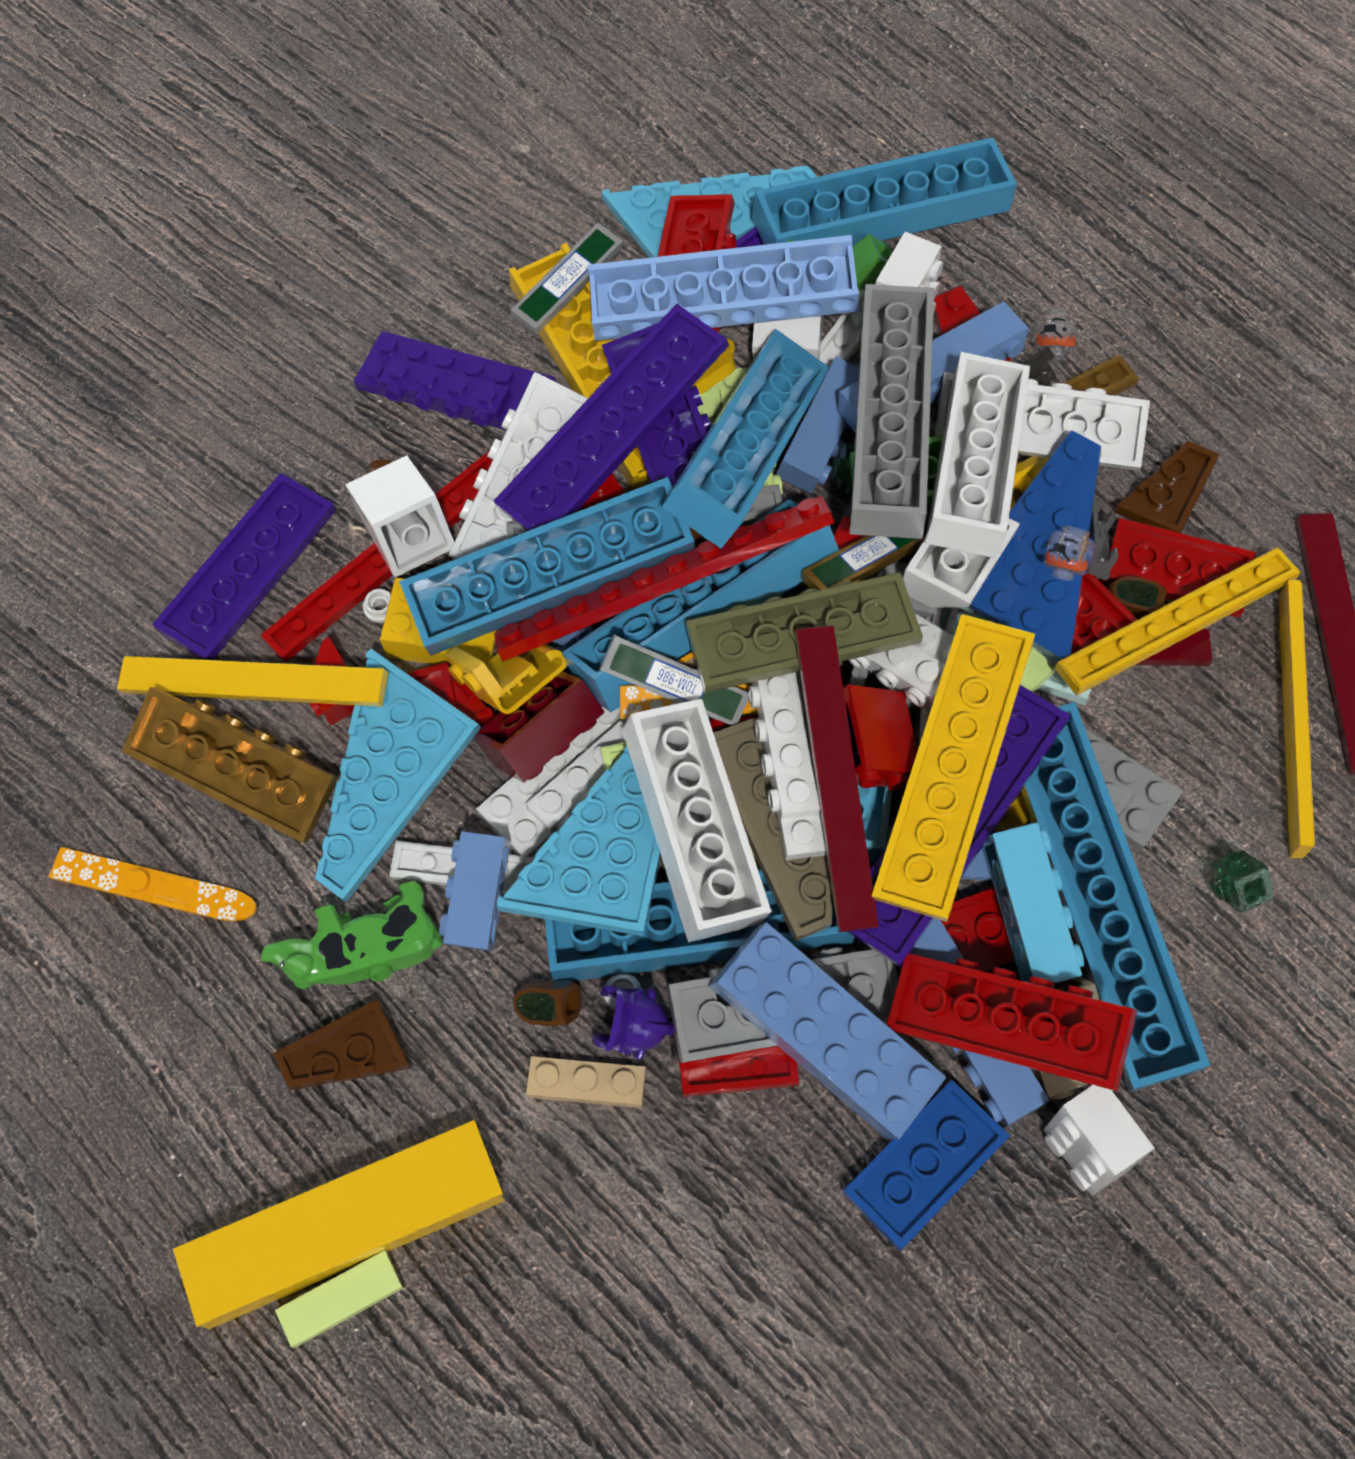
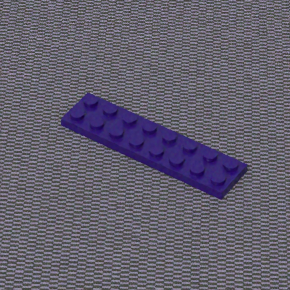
[493,304,729,531]
[835,685,1070,967]

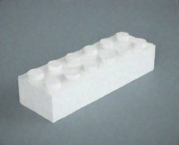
[925,352,1030,558]
[622,699,771,943]

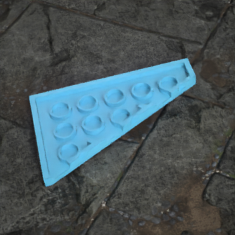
[315,648,481,902]

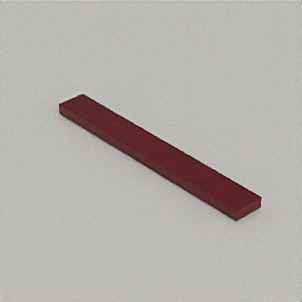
[1295,513,1355,774]
[795,625,879,933]

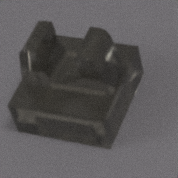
[1022,346,1056,386]

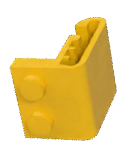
[445,644,567,714]

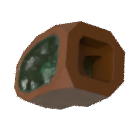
[1108,577,1167,620]
[513,980,582,1026]

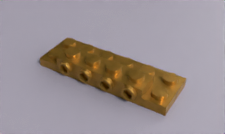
[121,687,337,843]

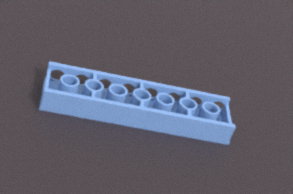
[588,235,860,341]

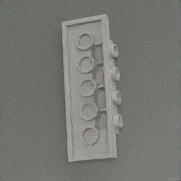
[1085,728,1183,852]
[667,947,898,1063]

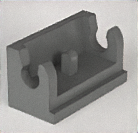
[1084,500,1118,581]

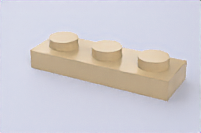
[526,1056,646,1108]

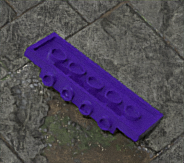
[602,323,712,488]
[353,331,557,431]

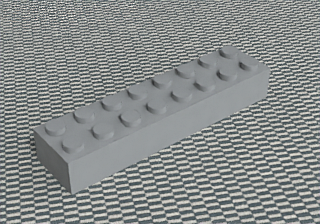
[850,284,934,539]

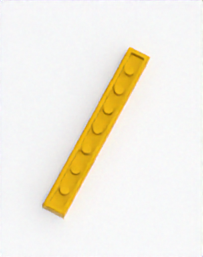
[1055,547,1301,696]
[1278,580,1315,859]
[117,656,389,707]

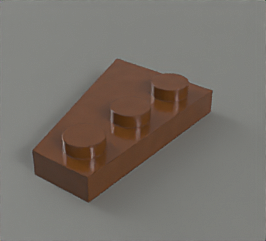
[1114,441,1220,533]
[273,999,411,1090]

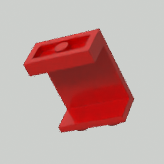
[843,684,918,791]

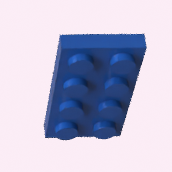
[842,1080,1010,1252]

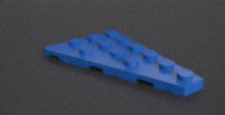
[968,430,1101,661]

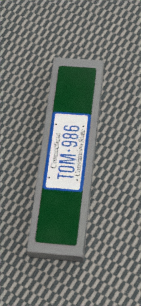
[511,223,623,335]
[599,635,749,726]

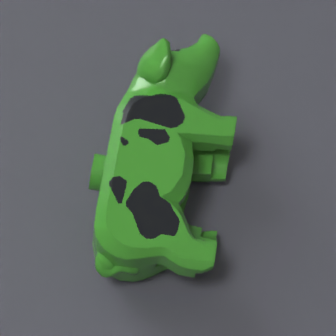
[261,881,443,989]

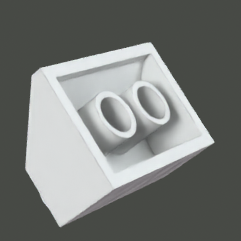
[903,518,1020,608]

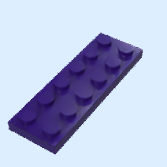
[152,473,336,660]

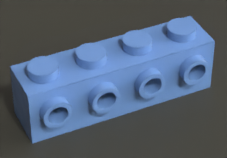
[776,356,859,494]

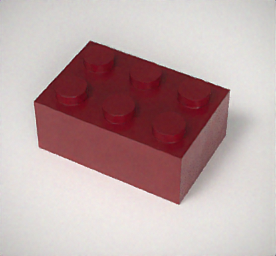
[474,672,605,783]

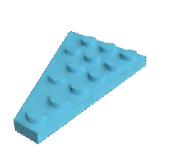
[601,166,817,258]
[496,746,661,936]

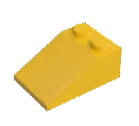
[380,578,498,666]

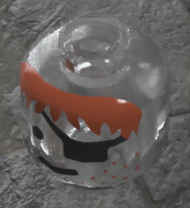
[1033,309,1077,361]
[1043,526,1096,581]

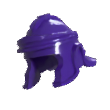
[592,985,674,1060]

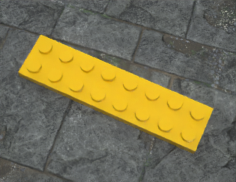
[872,614,1035,922]

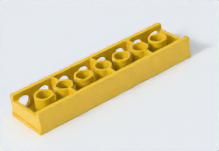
[509,242,651,491]
[173,1120,505,1329]

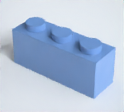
[439,831,511,951]

